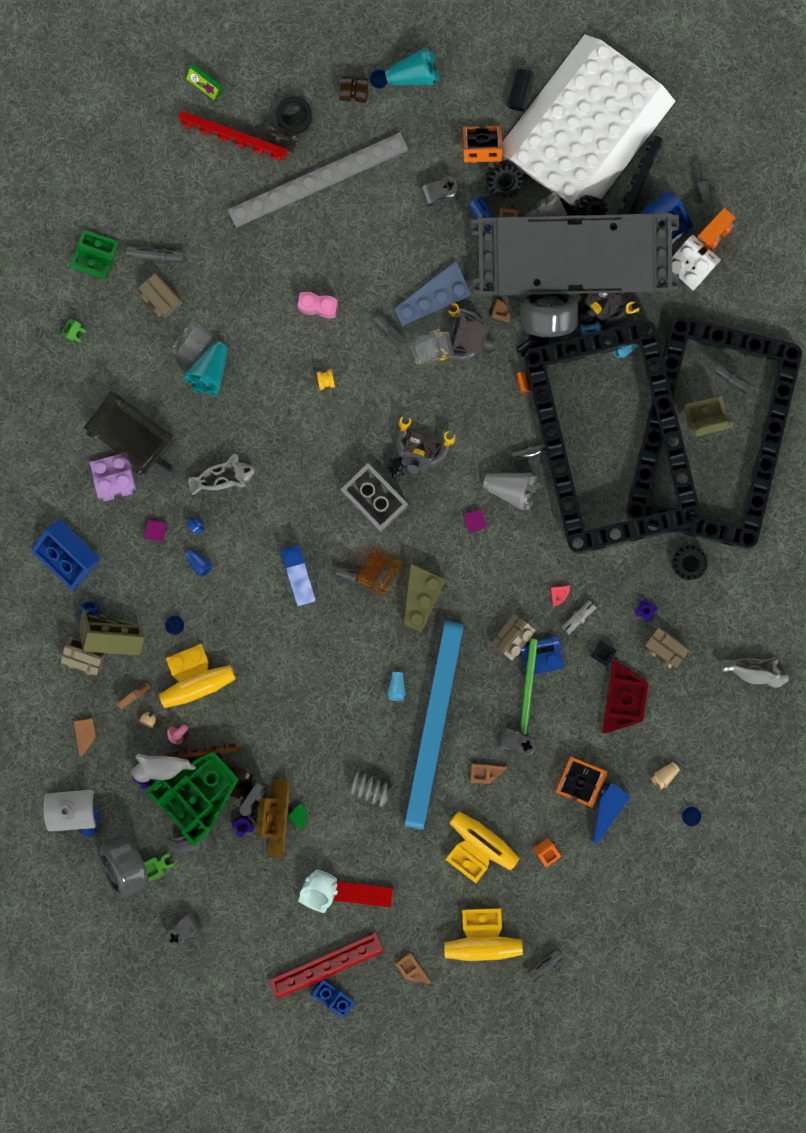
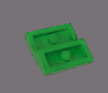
[70,229,119,280]

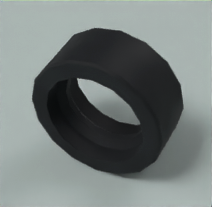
[276,96,312,135]

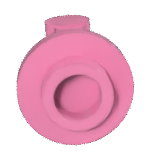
[167,724,188,745]

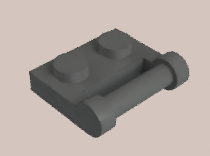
[240,782,266,816]

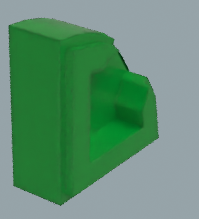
[287,803,306,830]

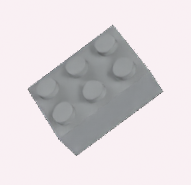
[340,463,408,533]

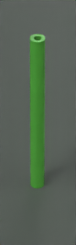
[519,638,538,734]

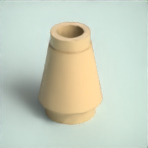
[651,762,680,790]

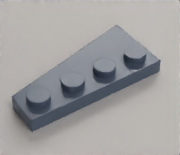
[394,261,472,327]

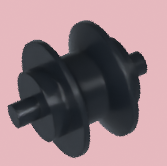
[387,457,407,478]

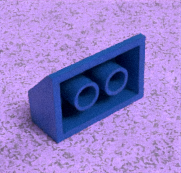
[640,191,694,243]
[32,519,101,591]

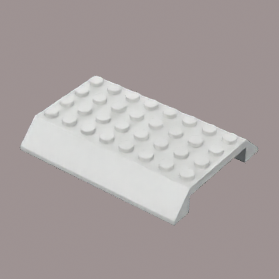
[502,35,675,215]

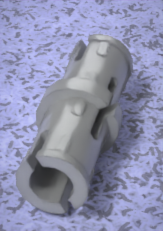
[561,600,597,635]

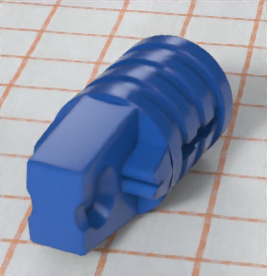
[468,196,495,229]

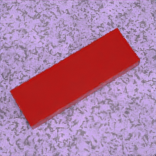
[333,881,393,908]

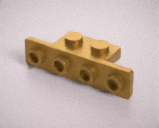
[256,779,290,858]

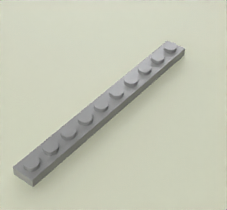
[228,133,408,228]

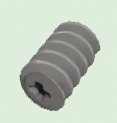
[351,771,393,807]

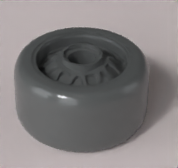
[520,294,578,337]
[99,836,148,898]

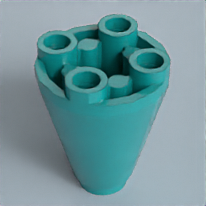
[385,47,440,86]
[183,341,228,397]

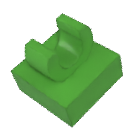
[60,319,86,342]

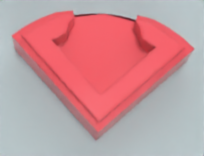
[550,585,570,607]

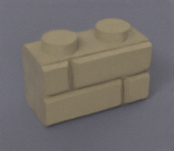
[139,273,182,319]
[490,614,536,661]
[644,627,690,669]
[61,637,106,675]

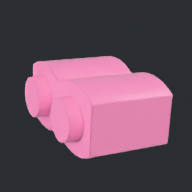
[298,292,338,318]

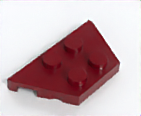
[602,660,649,734]

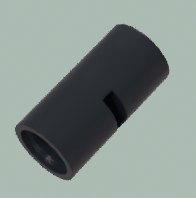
[507,69,534,112]

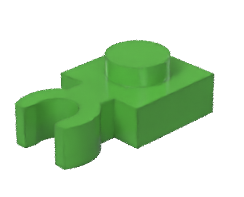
[144,854,174,882]

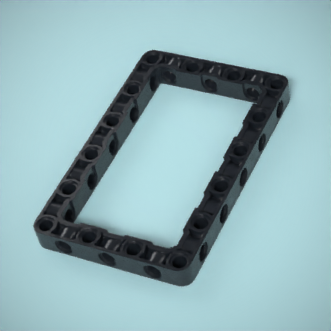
[625,317,802,549]
[524,320,701,554]

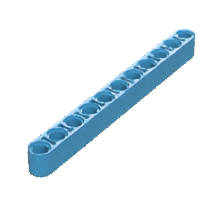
[405,620,464,830]

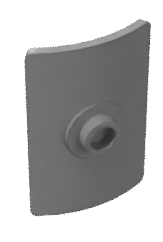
[43,790,96,832]

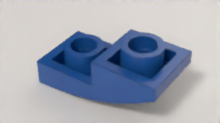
[310,979,355,1018]

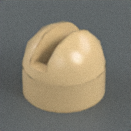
[139,712,156,728]

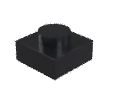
[590,641,617,667]

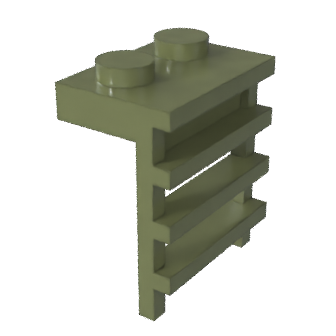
[683,395,734,436]

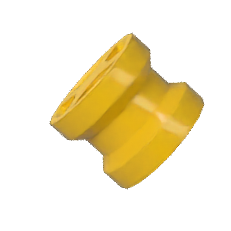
[317,369,335,390]

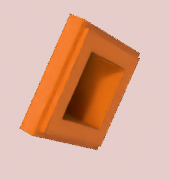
[516,372,532,394]
[533,838,562,867]

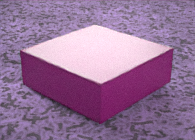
[463,509,487,533]
[144,519,167,542]

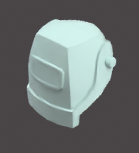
[298,870,338,913]

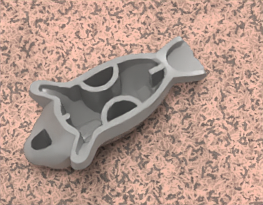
[188,454,255,495]
[721,657,789,688]
[130,754,196,782]

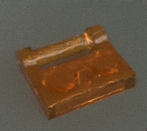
[355,549,403,596]

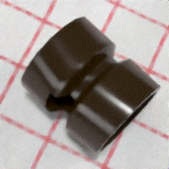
[340,76,369,103]
[229,768,253,800]

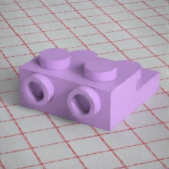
[90,452,137,501]

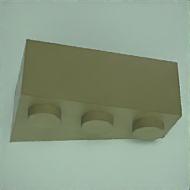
[404,564,446,633]
[79,610,145,656]

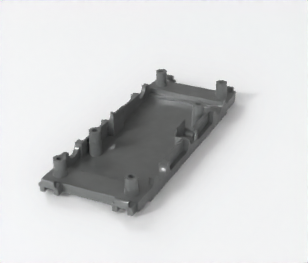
[471,213,679,295]

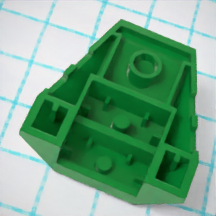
[145,751,239,847]

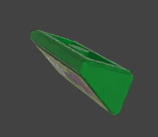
[186,64,223,101]

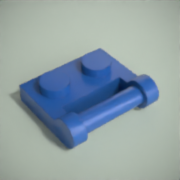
[521,635,564,675]

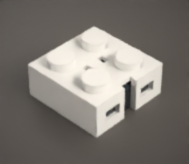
[672,235,721,291]

